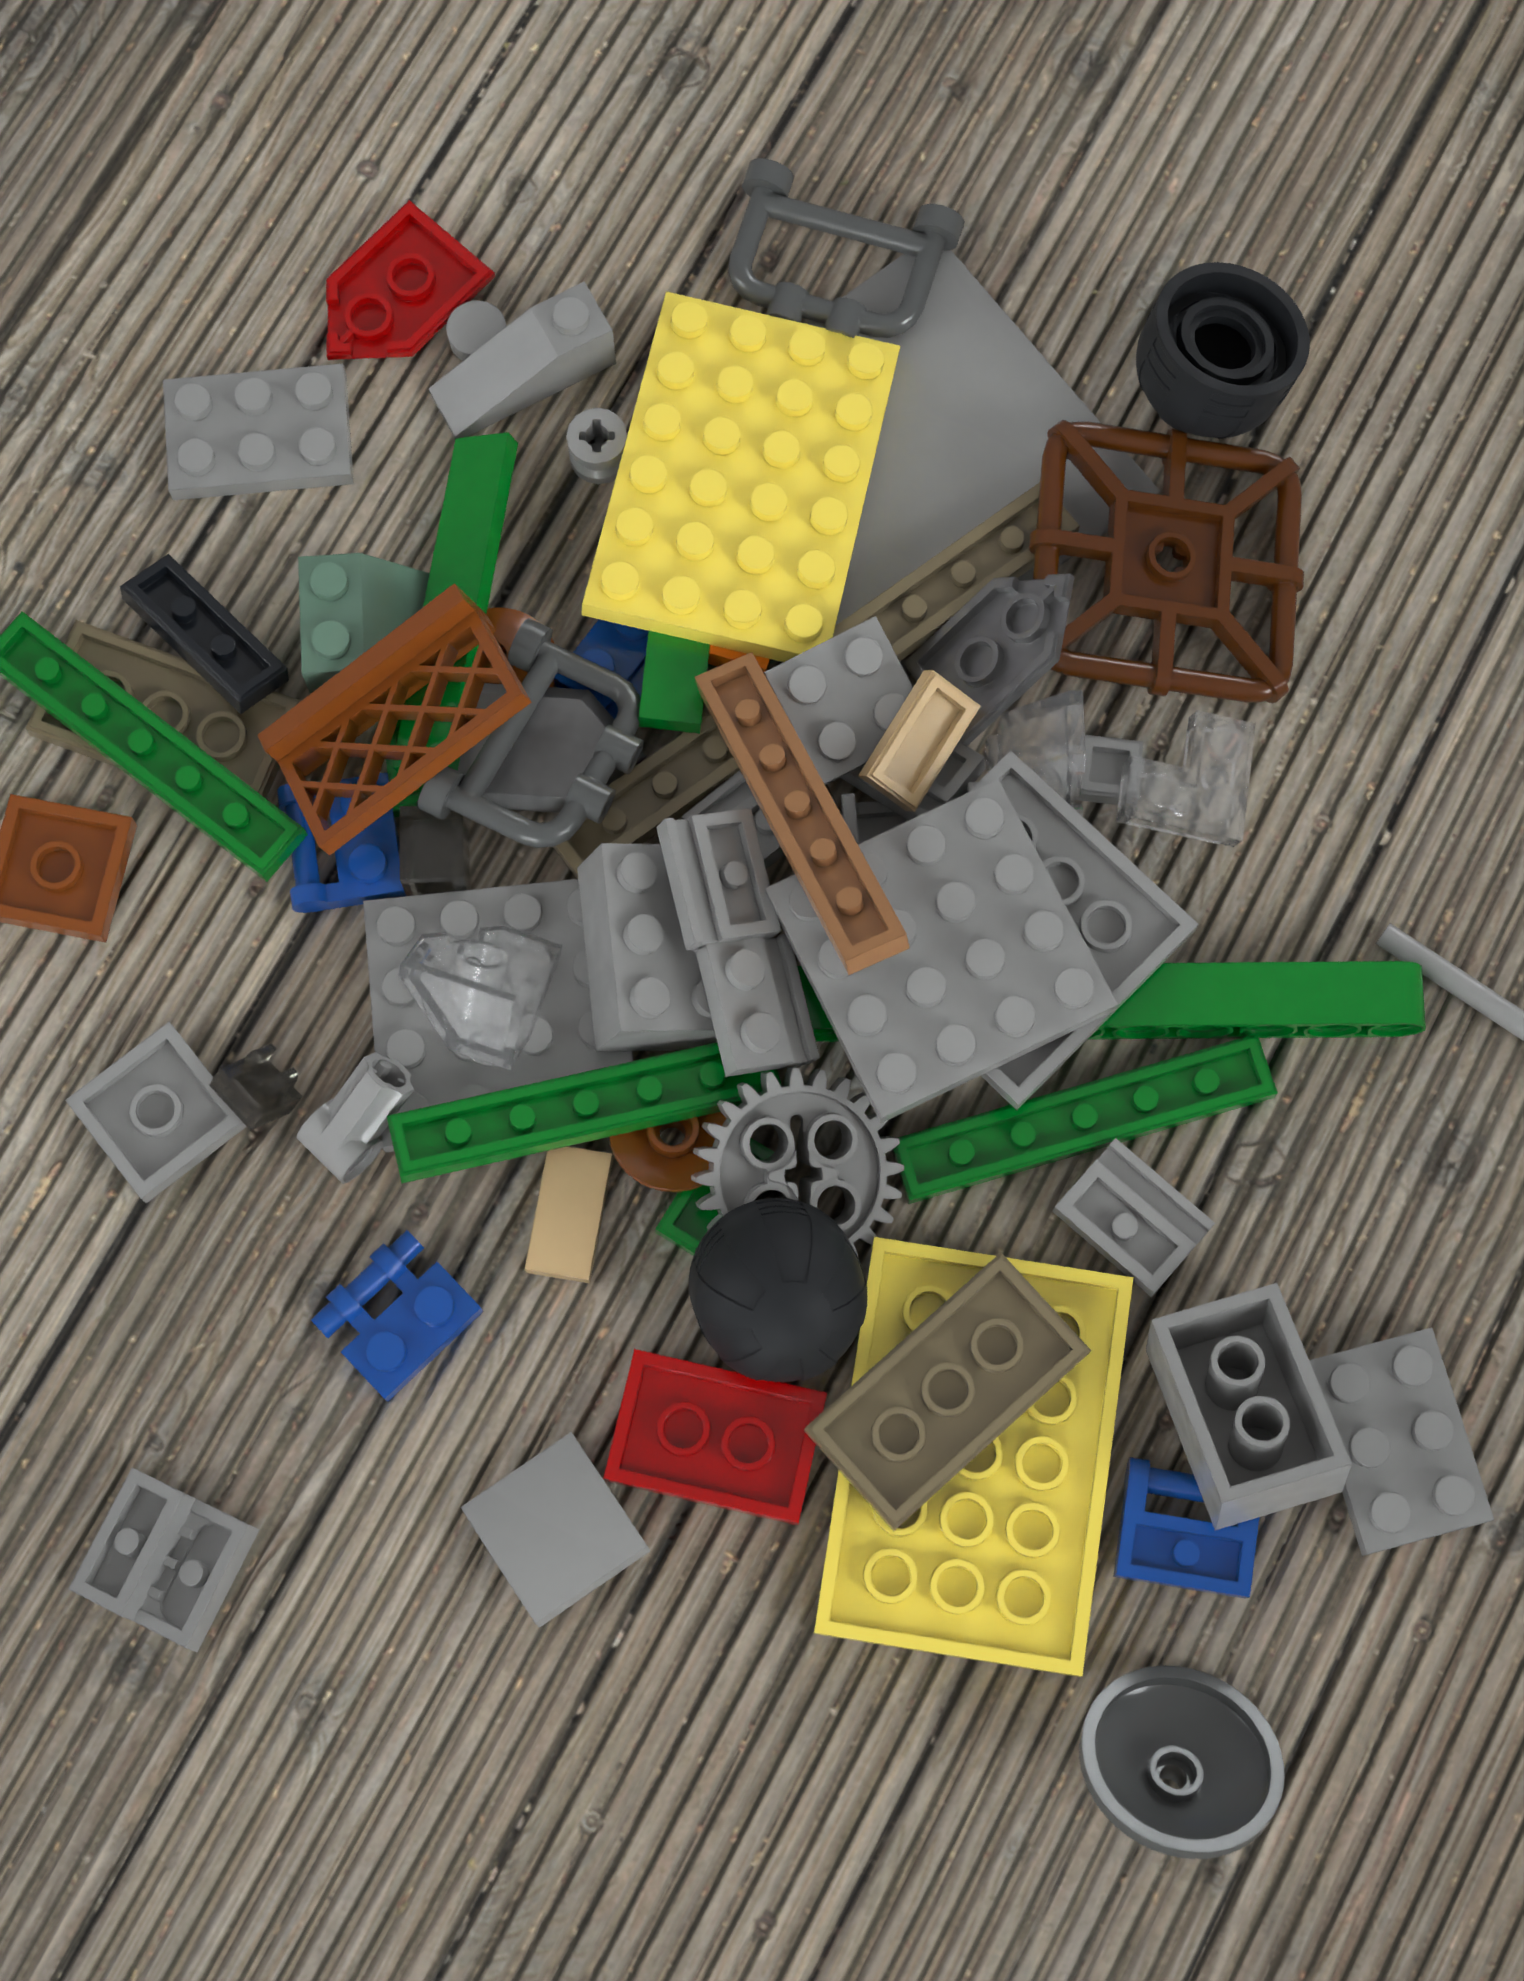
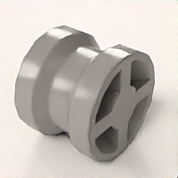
[566,408,627,484]

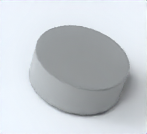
[446,301,507,361]

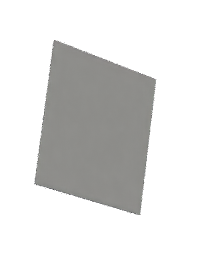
[805,250,1160,677]

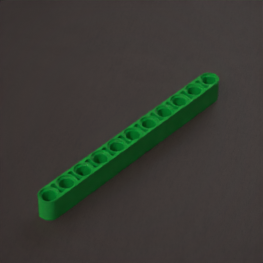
[797,961,1426,1042]

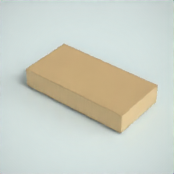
[858,670,981,812]
[525,1146,613,1284]

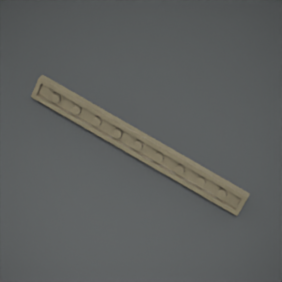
[553,482,1080,879]

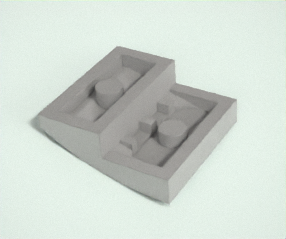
[461,1432,650,1628]
[69,1468,259,1652]

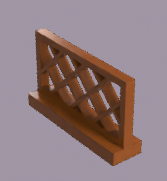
[257,583,531,855]

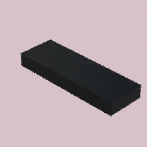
[120,554,289,714]

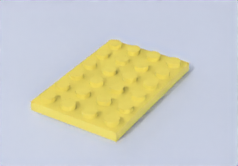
[582,292,900,662]
[814,1237,1134,1677]

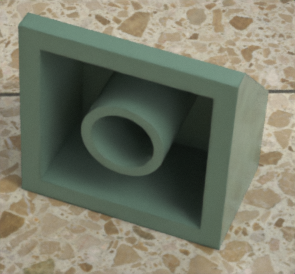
[298,553,429,694]

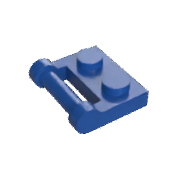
[277,772,407,913]
[1113,1457,1259,1599]

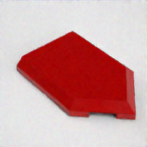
[326,200,495,360]

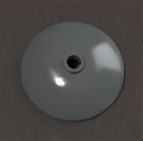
[1079,1666,1285,1859]

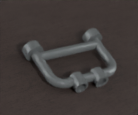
[728,158,964,338]
[418,618,644,848]

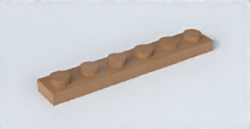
[695,652,910,975]

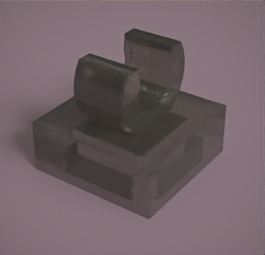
[209,1043,303,1131]

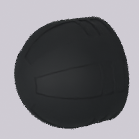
[1136,262,1310,439]
[689,1198,867,1382]

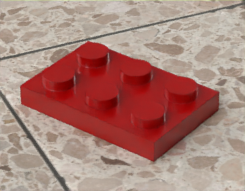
[603,1349,827,1526]

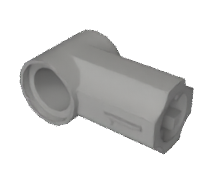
[296,1052,414,1184]

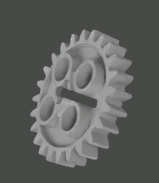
[691,1067,904,1256]

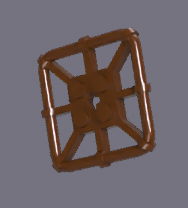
[1029,420,1304,703]

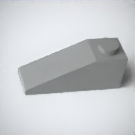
[428,282,616,439]

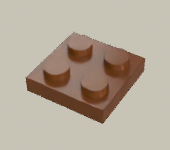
[0,794,137,943]

